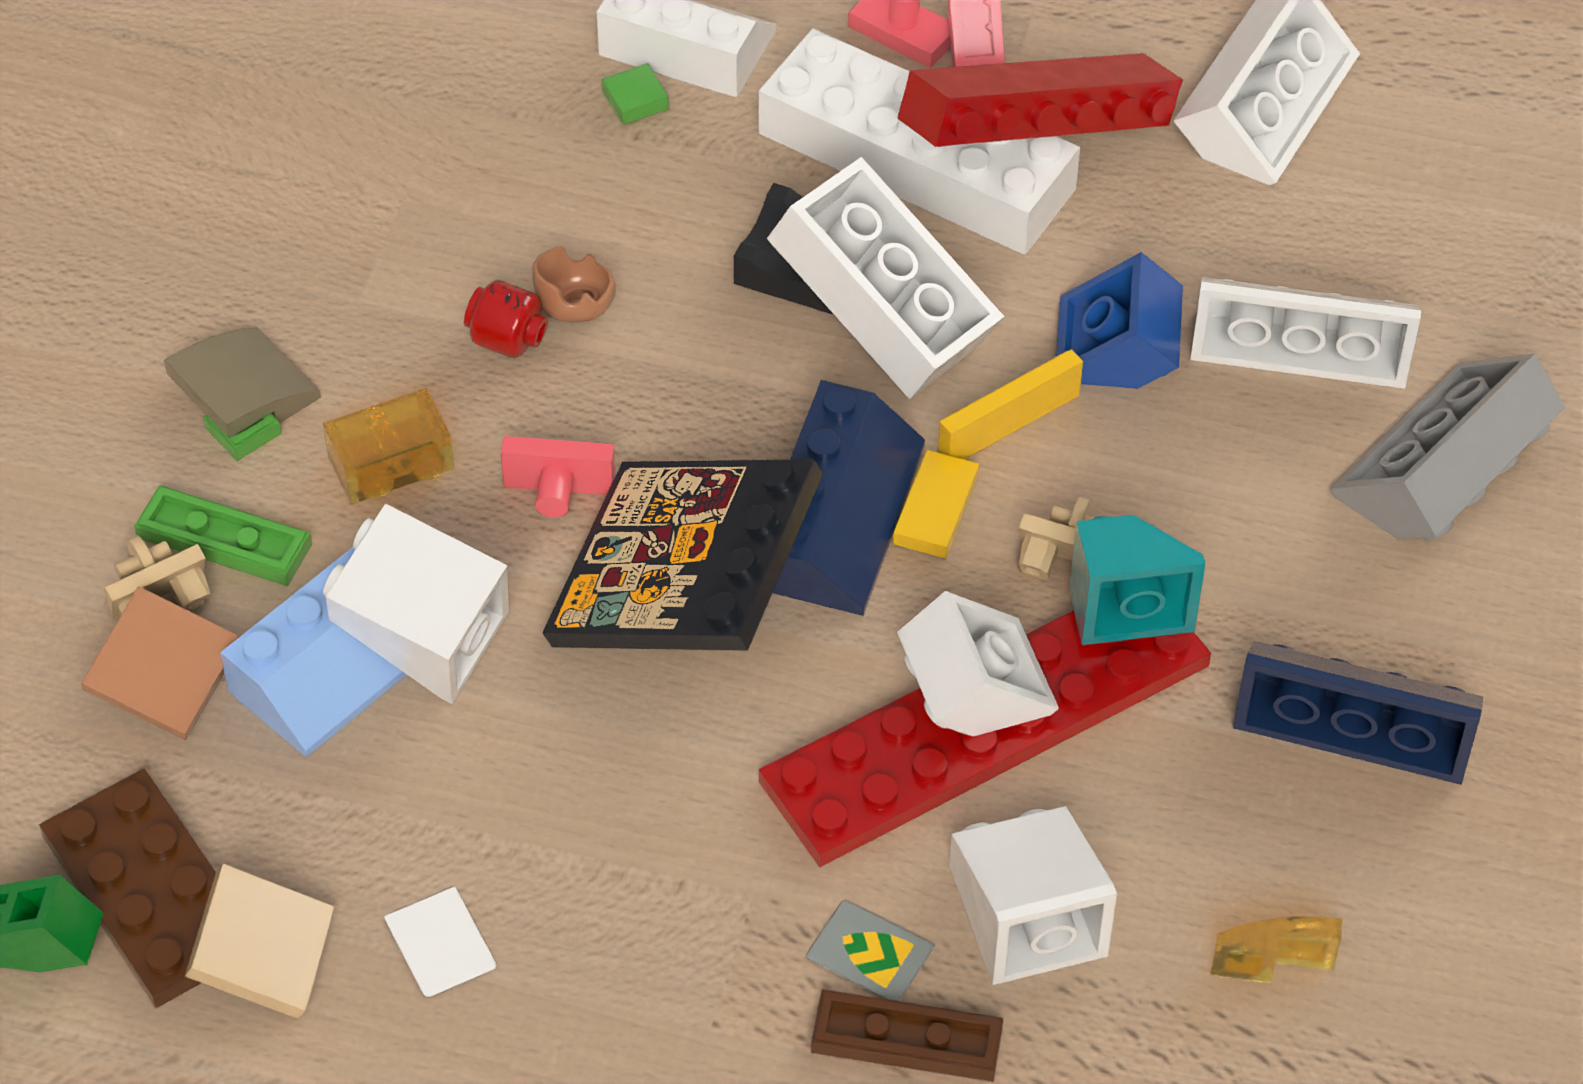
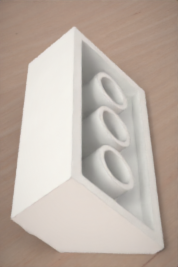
[1173,0,1360,185]
[1190,277,1421,389]

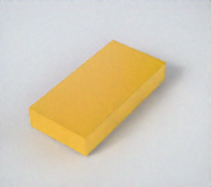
[893,450,980,559]

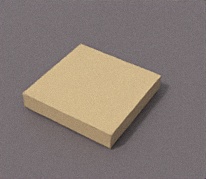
[185,863,335,1019]

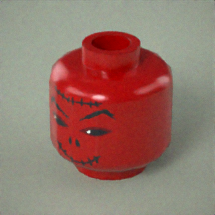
[464,280,548,358]

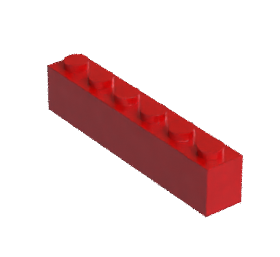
[897,53,1183,147]

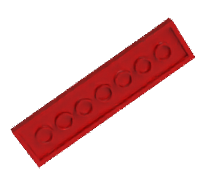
[758,610,1211,867]

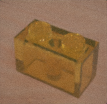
[323,388,454,505]

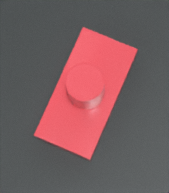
[848,0,951,69]
[947,0,1005,67]
[501,436,616,518]

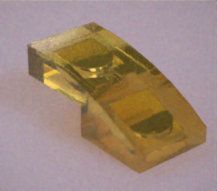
[1210,916,1342,983]

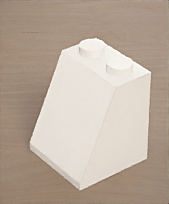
[323,503,509,704]
[949,806,1117,985]

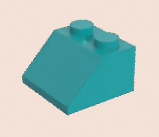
[1069,515,1206,645]

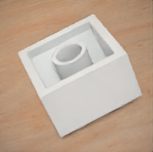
[897,591,1059,737]

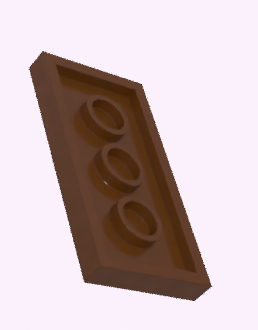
[39,768,216,1008]

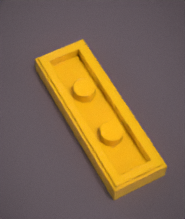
[938,349,1083,460]

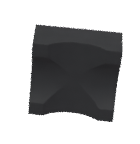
[733,183,833,314]

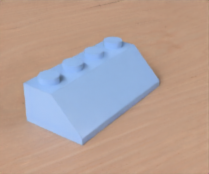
[220,547,407,758]

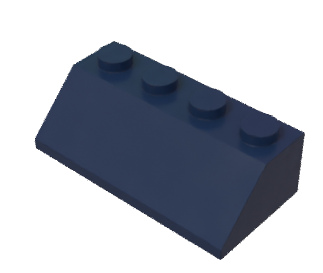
[773,380,925,616]
[1233,641,1483,785]

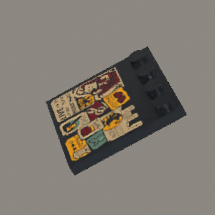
[543,459,823,651]

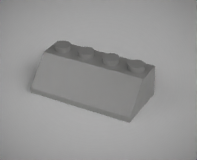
[1330,353,1565,541]

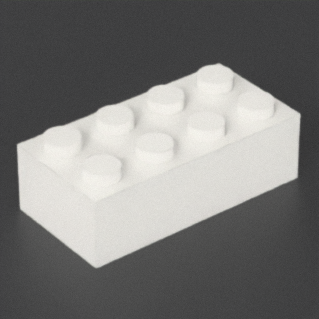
[767,157,1005,399]

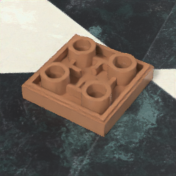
[81,586,240,740]

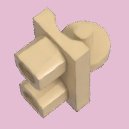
[1019,496,1095,585]
[104,535,210,619]

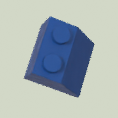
[1056,252,1183,389]

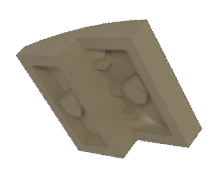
[164,327,321,438]

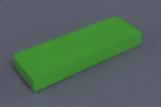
[134,485,312,586]

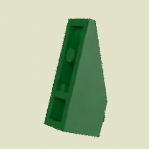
[0,875,103,972]

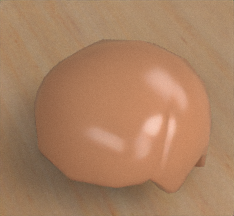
[532,246,616,322]

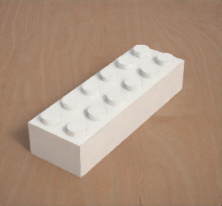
[759,28,1080,255]

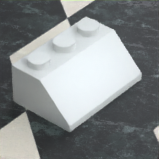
[596,0,776,98]

